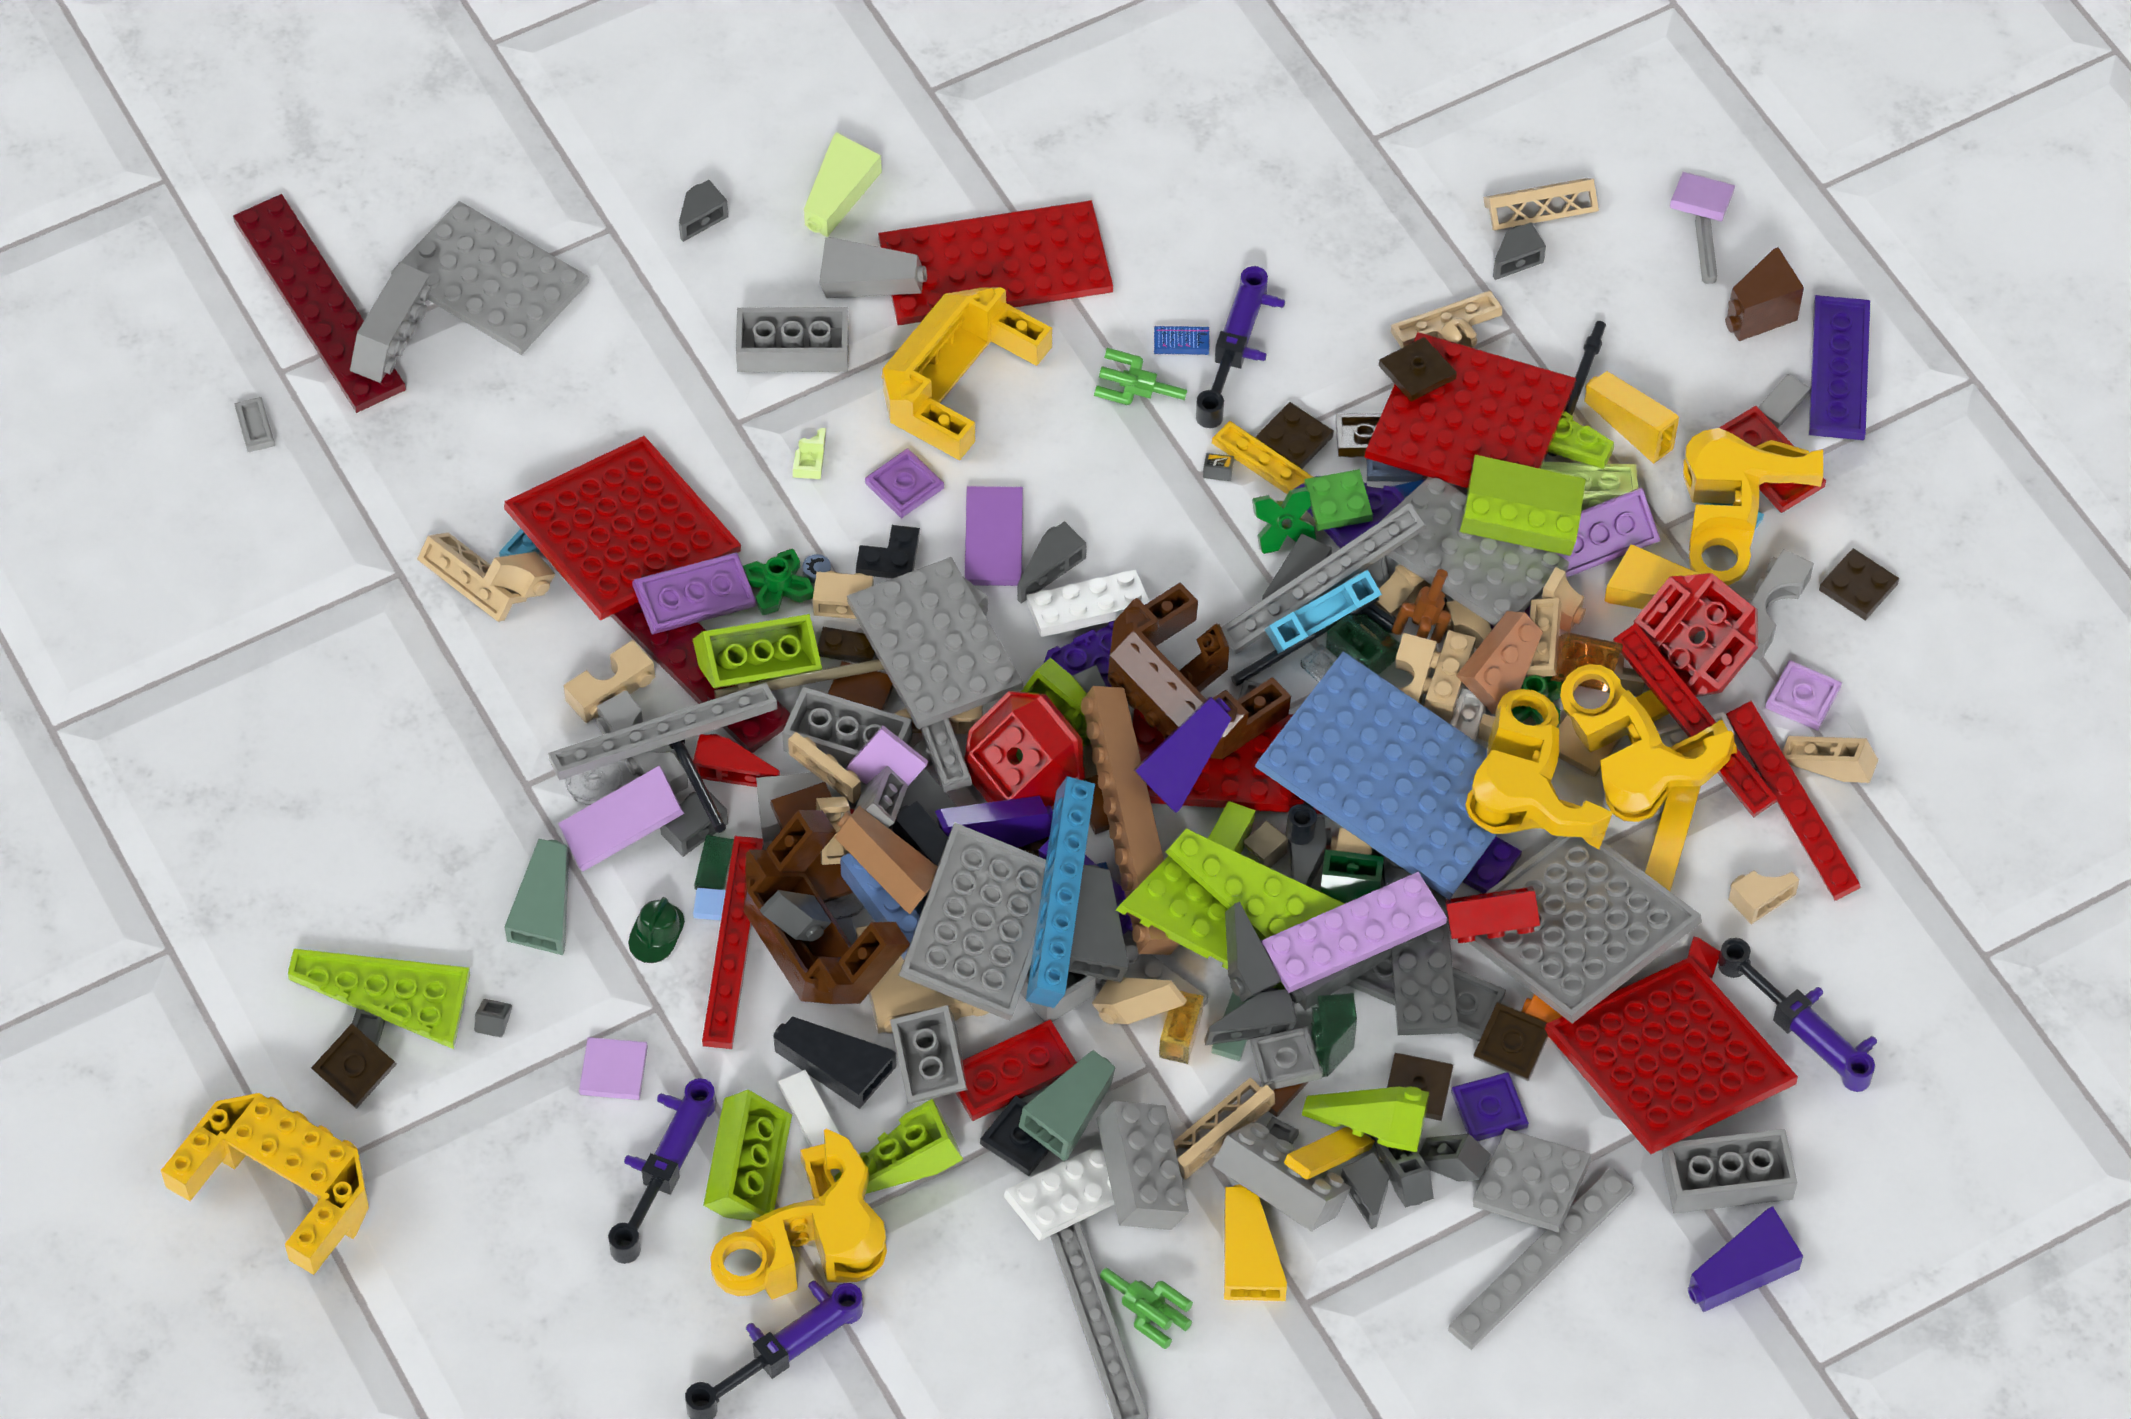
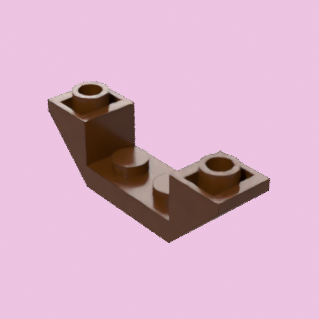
[1179,623,1229,692]

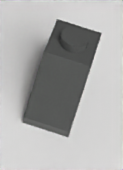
[679,180,728,242]
[1493,222,1546,280]
[760,890,831,942]
[1419,1134,1491,1182]
[1341,1152,1390,1229]

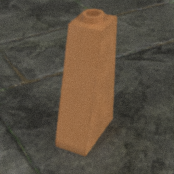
[835,806,937,914]

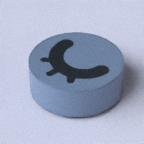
[802,554,831,583]

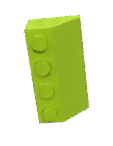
[693,614,822,688]
[703,1090,792,1221]

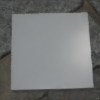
[1250,1026,1322,1090]

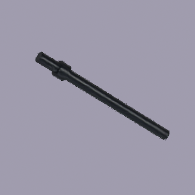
[1547,321,1606,457]
[1231,598,1379,686]
[669,739,726,833]

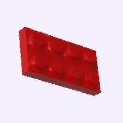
[1719,406,1826,513]
[956,1019,1077,1121]

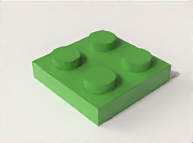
[1304,469,1373,531]

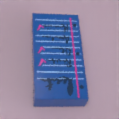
[1154,326,1209,355]

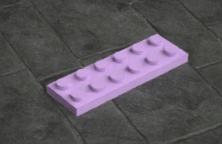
[1261,872,1447,993]

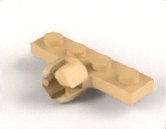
[1391,291,1502,348]

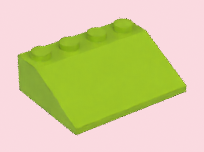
[1459,455,1586,556]

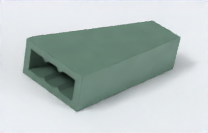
[504,839,569,955]
[1019,1050,1115,1162]

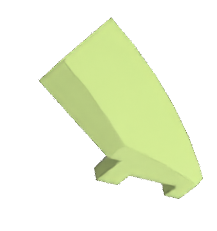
[793,428,826,479]

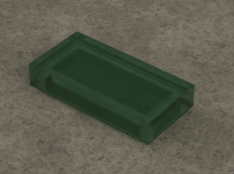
[694,835,734,890]

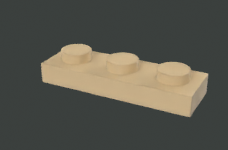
[1527,598,1562,677]
[788,732,861,804]

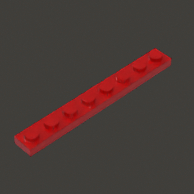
[1613,623,1777,818]
[1726,701,1861,901]
[702,836,764,1049]

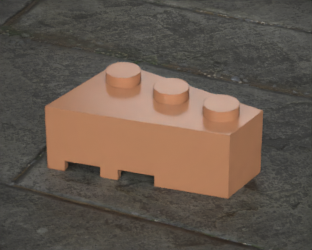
[1456,611,1543,714]

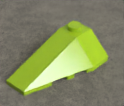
[1020,658,1091,746]
[1302,1086,1429,1152]
[834,1099,963,1194]

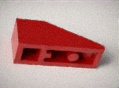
[693,734,780,787]

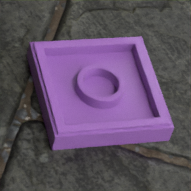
[865,448,944,518]

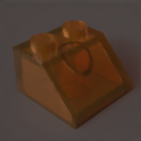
[1551,632,1623,692]

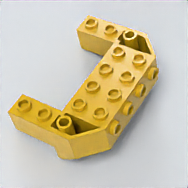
[881,287,1052,461]
[161,1093,369,1275]

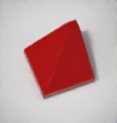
[1687,936,1720,978]

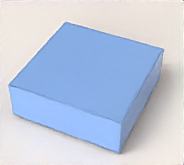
[693,888,726,921]

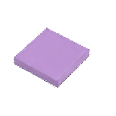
[1670,172,1735,221]
[1765,660,1842,731]
[846,726,928,786]
[579,1037,648,1100]

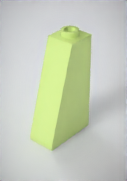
[804,132,882,237]

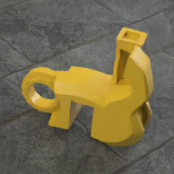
[1683,428,1823,585]
[1560,664,1737,822]
[1465,689,1612,849]
[710,1128,887,1299]

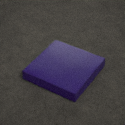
[1451,1072,1529,1141]

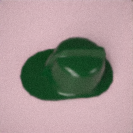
[628,897,685,963]

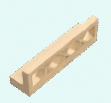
[1483,178,1599,230]
[417,532,527,622]
[1174,1077,1275,1180]

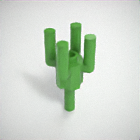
[1094,347,1187,405]
[1100,1268,1193,1349]

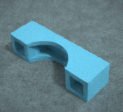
[1264,570,1382,654]

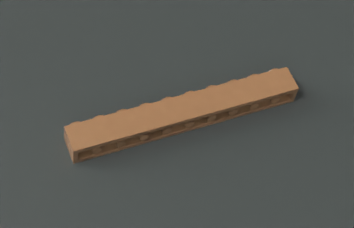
[1081,686,1179,955]

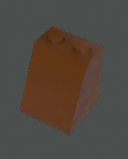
[1725,247,1804,341]

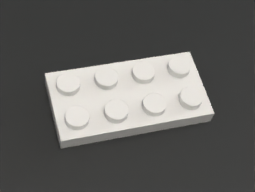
[1026,570,1150,637]
[1003,1144,1114,1241]

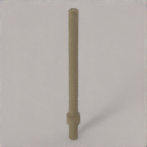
[714,659,885,699]

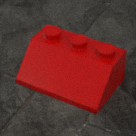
[1445,886,1540,943]

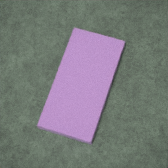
[558,766,684,872]

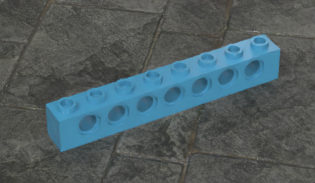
[1026,776,1095,1008]

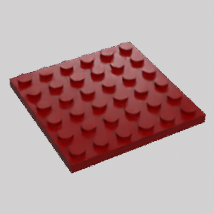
[1365,332,1576,488]
[504,436,741,621]
[1545,957,1798,1155]

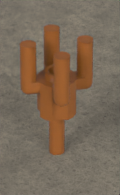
[1392,569,1451,644]

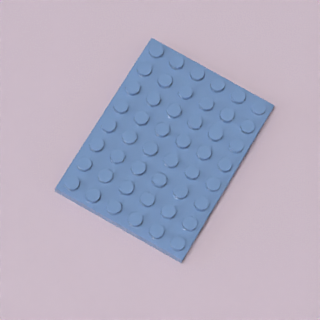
[1255,651,1497,900]

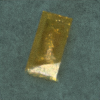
[1159,991,1204,1064]

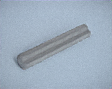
[1695,215,1717,284]

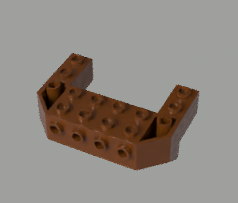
[1108,582,1291,759]
[743,810,910,1004]

